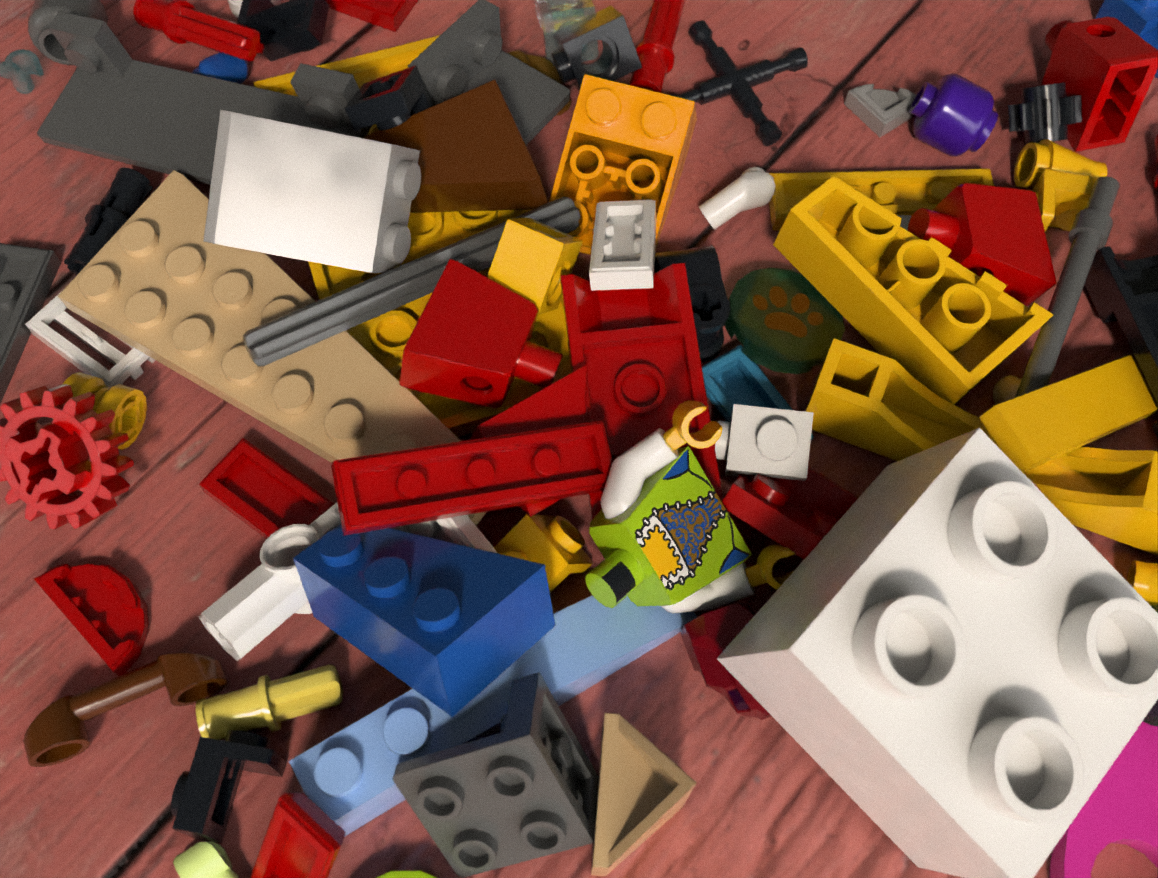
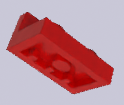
[722,466,859,559]

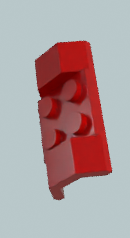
[560,263,723,520]

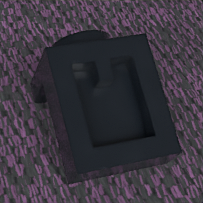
[344,65,433,131]

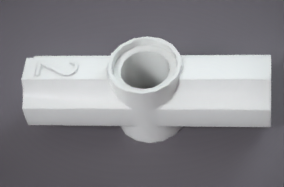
[198,502,341,661]

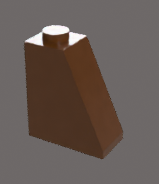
[364,79,548,213]

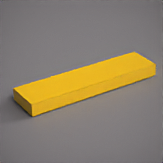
[769,168,994,231]
[979,354,1158,472]

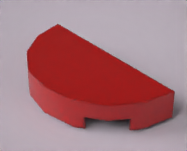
[34,563,149,676]

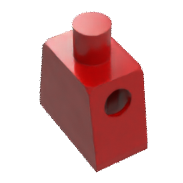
[1041,17,1158,152]
[907,183,1057,307]
[399,259,563,408]

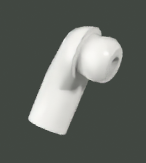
[699,167,775,230]

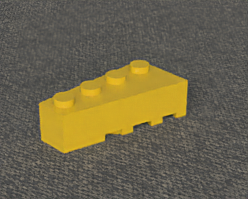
[773,175,1054,404]

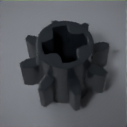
[1008,82,1082,145]

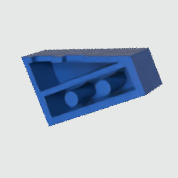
[293,524,556,717]

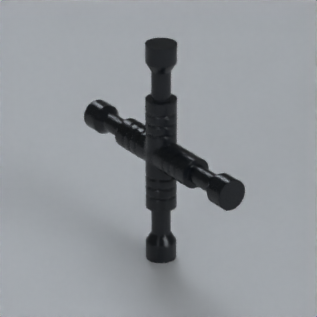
[667,20,808,146]

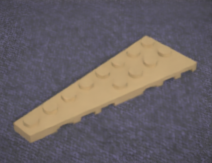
[58,170,487,526]

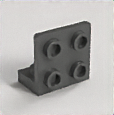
[407,0,570,145]
[393,672,599,877]

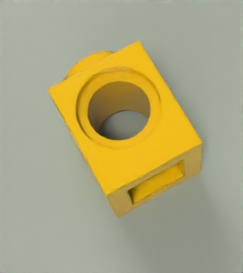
[487,218,583,315]

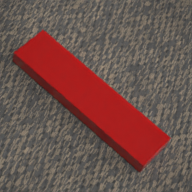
[331,420,613,536]

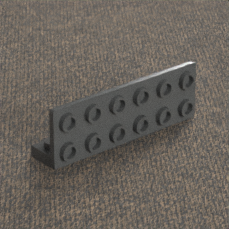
[37,11,372,185]

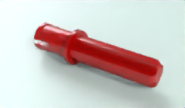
[133,0,264,62]
[629,0,686,93]

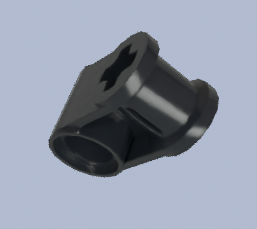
[654,245,731,362]

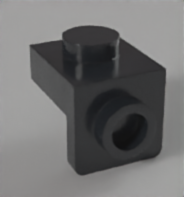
[237,0,330,62]
[171,730,286,844]

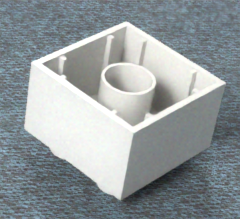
[717,428,1158,878]

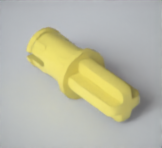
[195,665,343,740]

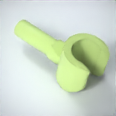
[173,841,239,878]

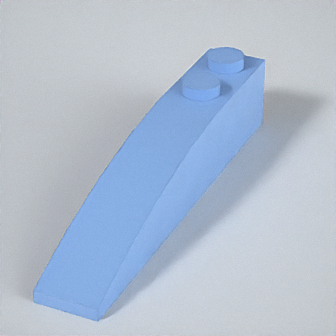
[289,595,697,837]

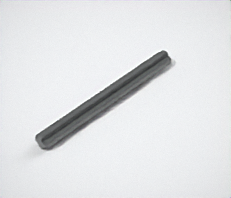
[243,196,581,366]

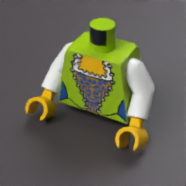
[585,401,795,613]

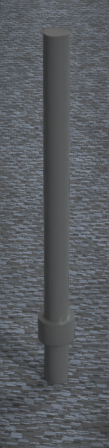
[1015,176,1120,398]

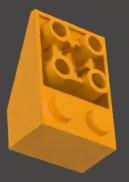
[549,74,697,256]

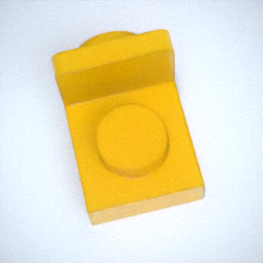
[1032,169,1098,231]

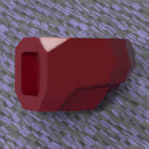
[681,602,771,720]

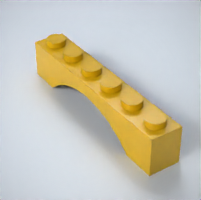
[805,338,1158,556]

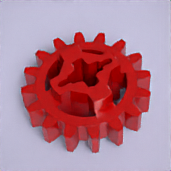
[0,384,134,529]

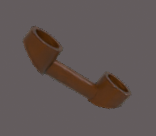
[23,653,227,767]

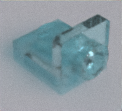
[534,0,598,65]

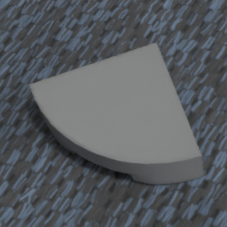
[844,84,916,137]

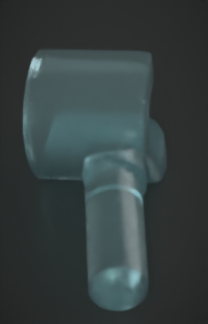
[0,49,44,94]

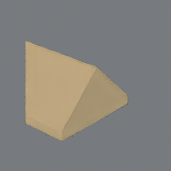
[591,713,697,877]

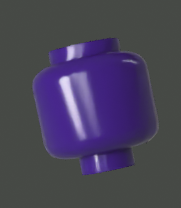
[909,73,998,157]

